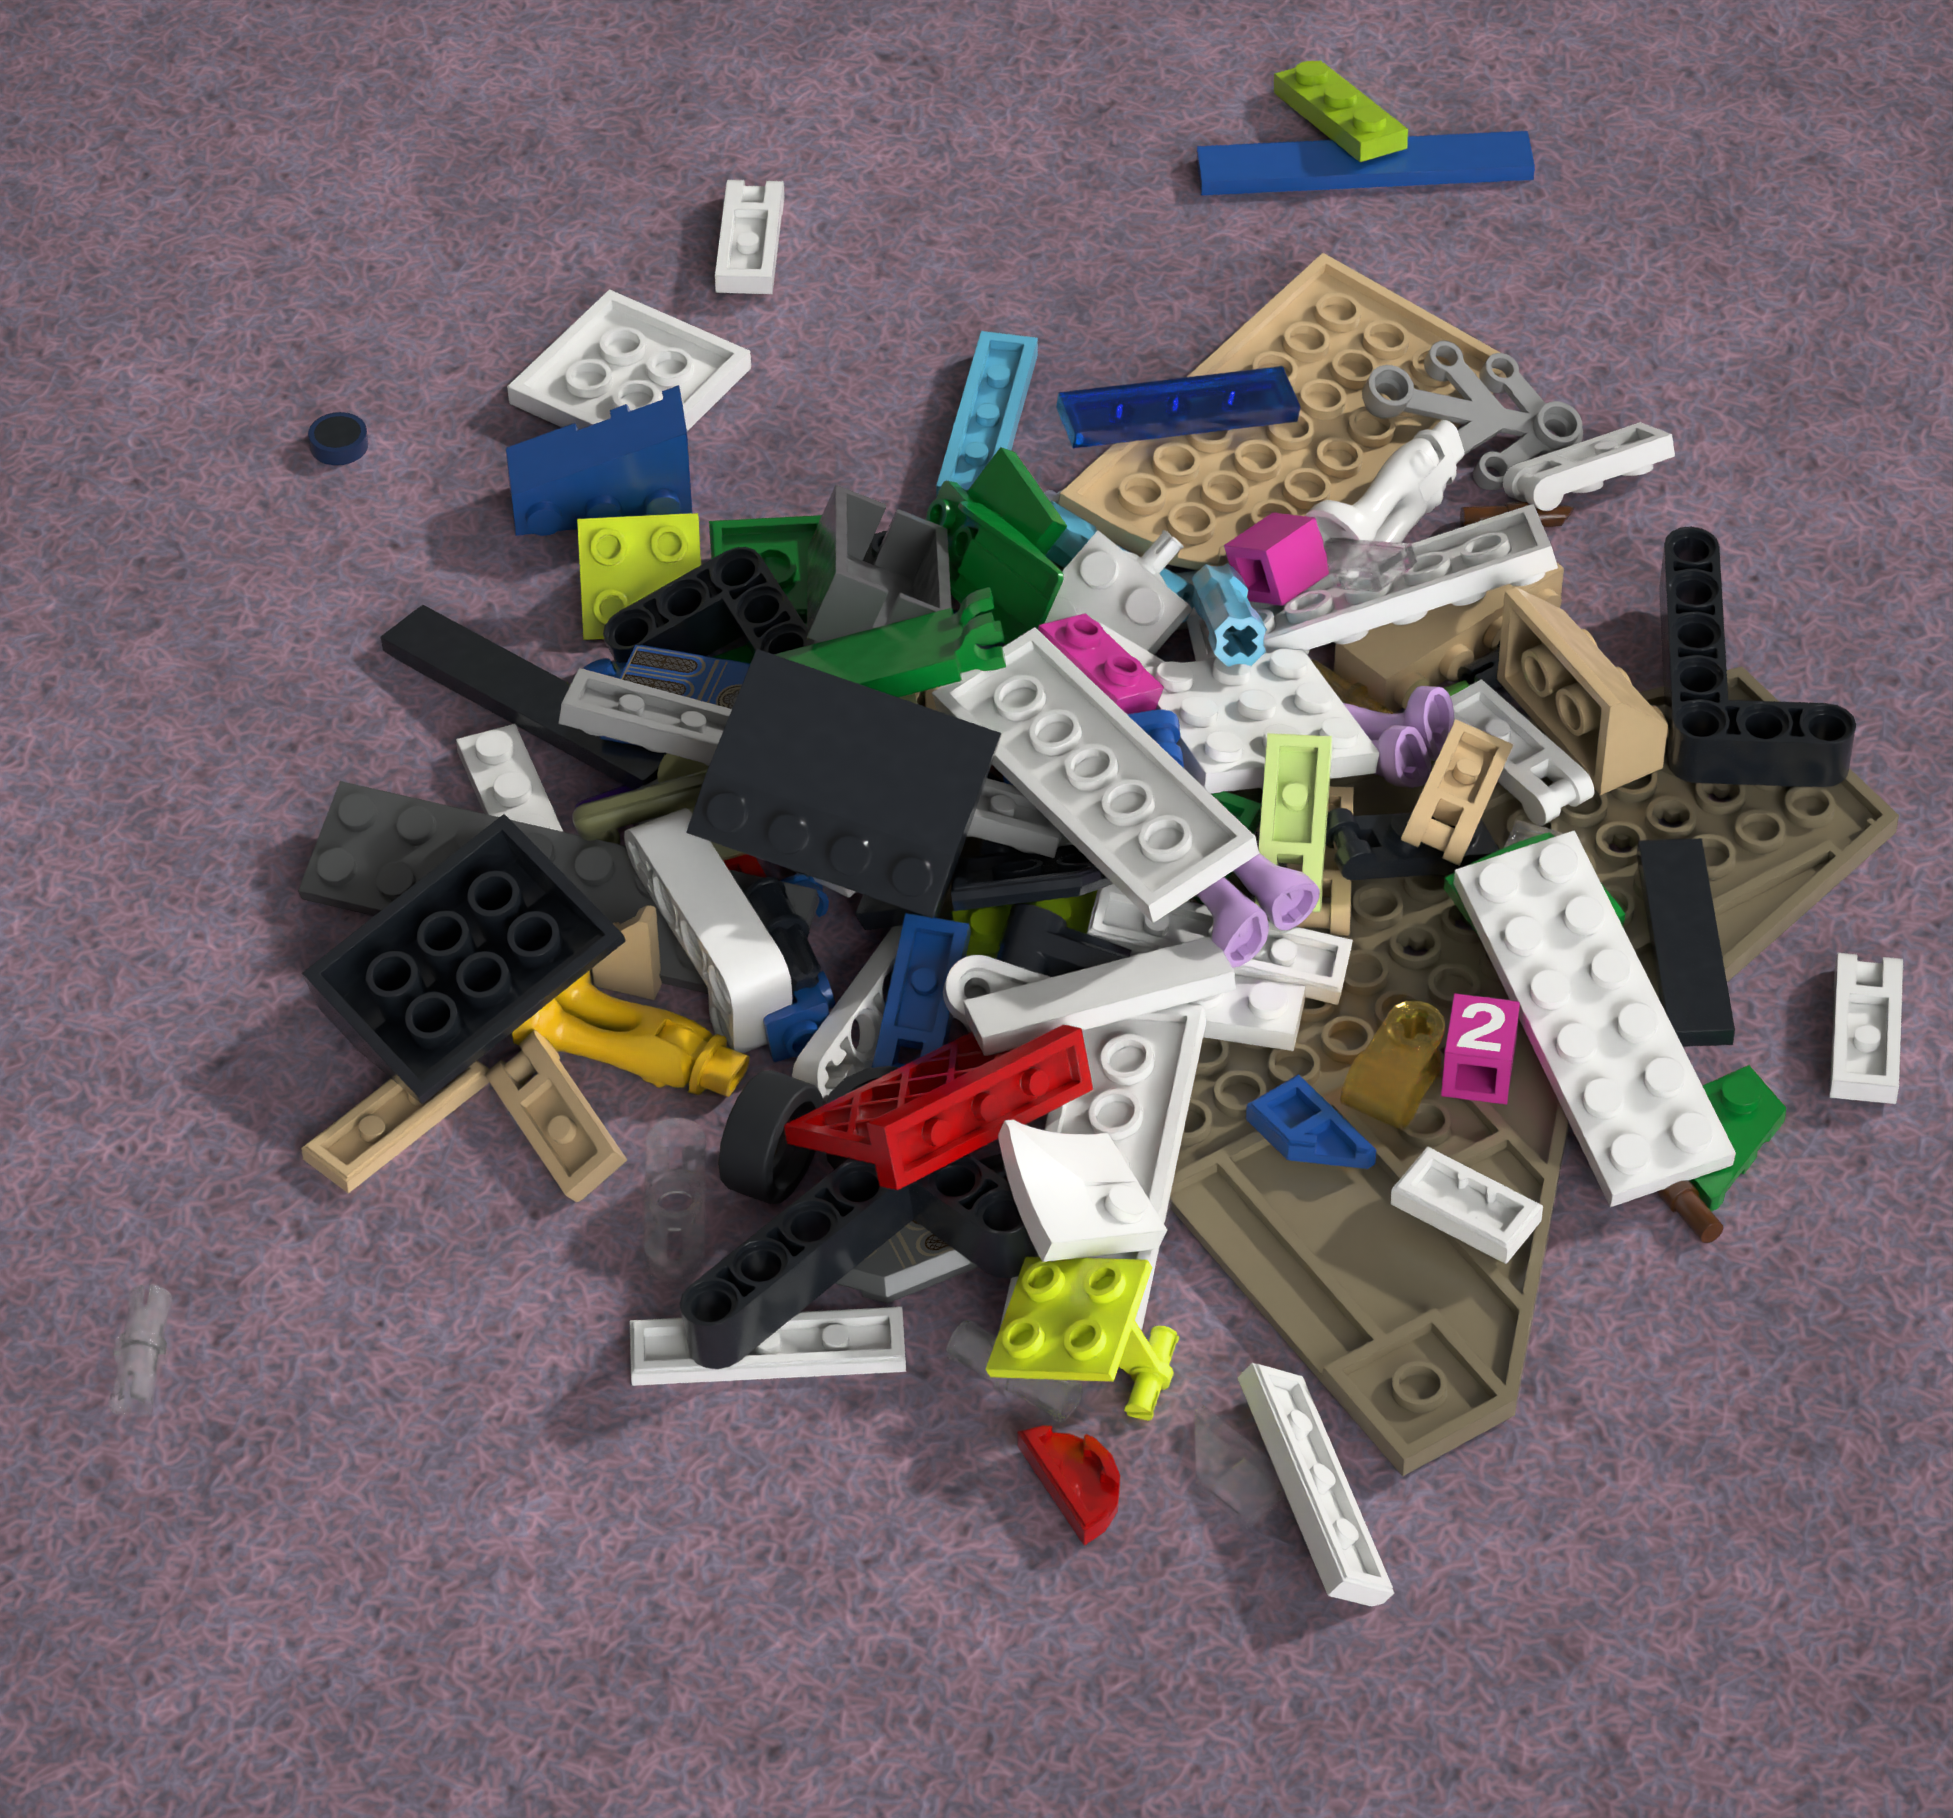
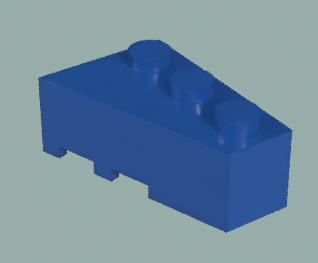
[506,385,692,536]

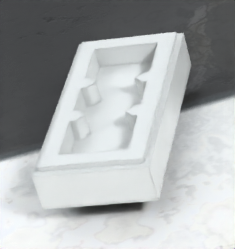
[1391,1146,1543,1264]

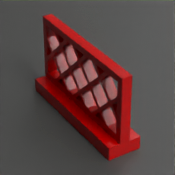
[784,1024,1093,1190]

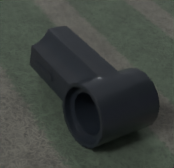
[994,903,1132,977]

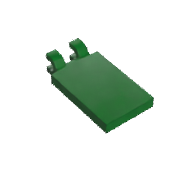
[774,587,1006,698]

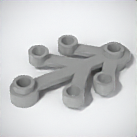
[1362,341,1583,490]

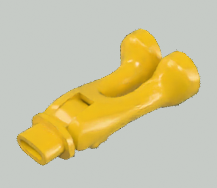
[512,970,750,1097]

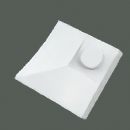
[998,1120,1167,1262]

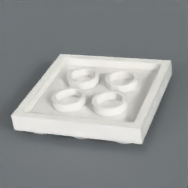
[507,289,751,431]
[1144,649,1380,794]

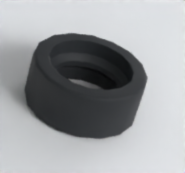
[718,1070,823,1204]

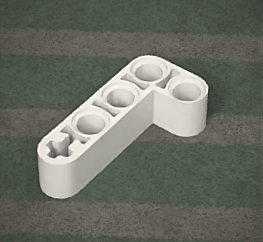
[624,808,792,1053]

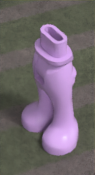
[1343,686,1454,788]
[1196,853,1320,968]

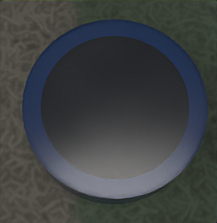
[308,412,368,465]

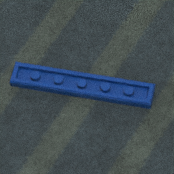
[1196,131,1535,196]

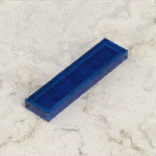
[1056,366,1301,449]

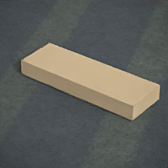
[301,1060,490,1193]

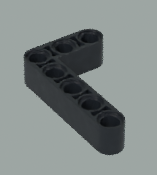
[1659,526,1856,787]
[603,547,815,663]
[679,1154,1038,1369]

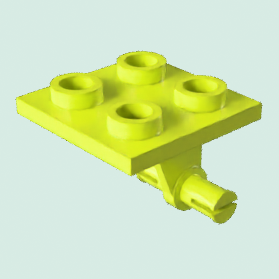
[577,513,701,640]
[985,1257,1179,1421]

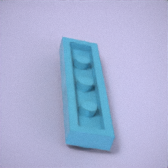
[936,331,1038,497]

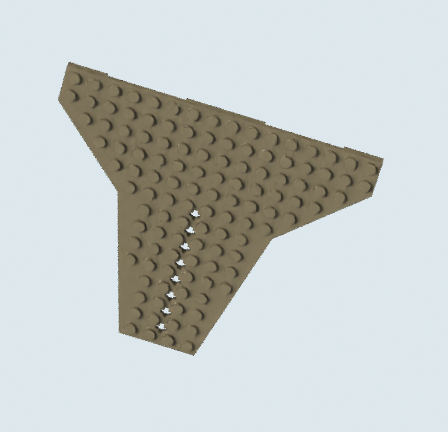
[923,666,1899,1476]

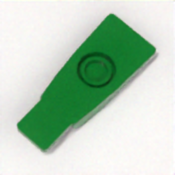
[926,480,1064,645]

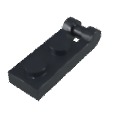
[1325,808,1499,880]

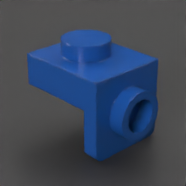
[763,971,836,1062]

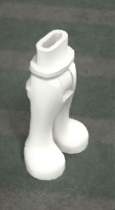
[1305,420,1464,570]

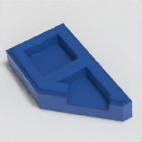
[1246,1074,1376,1169]

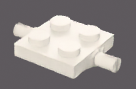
[1045,530,1192,655]

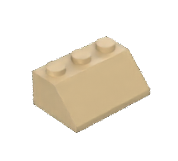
[1497,587,1669,795]

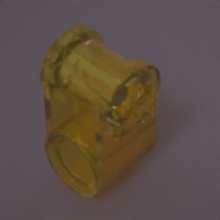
[1340,1001,1445,1131]

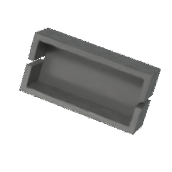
[807,485,951,644]

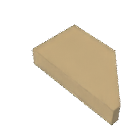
[592,905,662,1000]

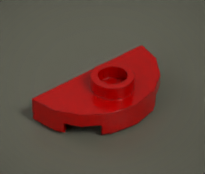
[1017,1425,1120,1546]

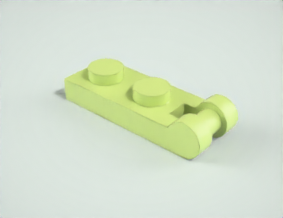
[1255,733,1332,912]

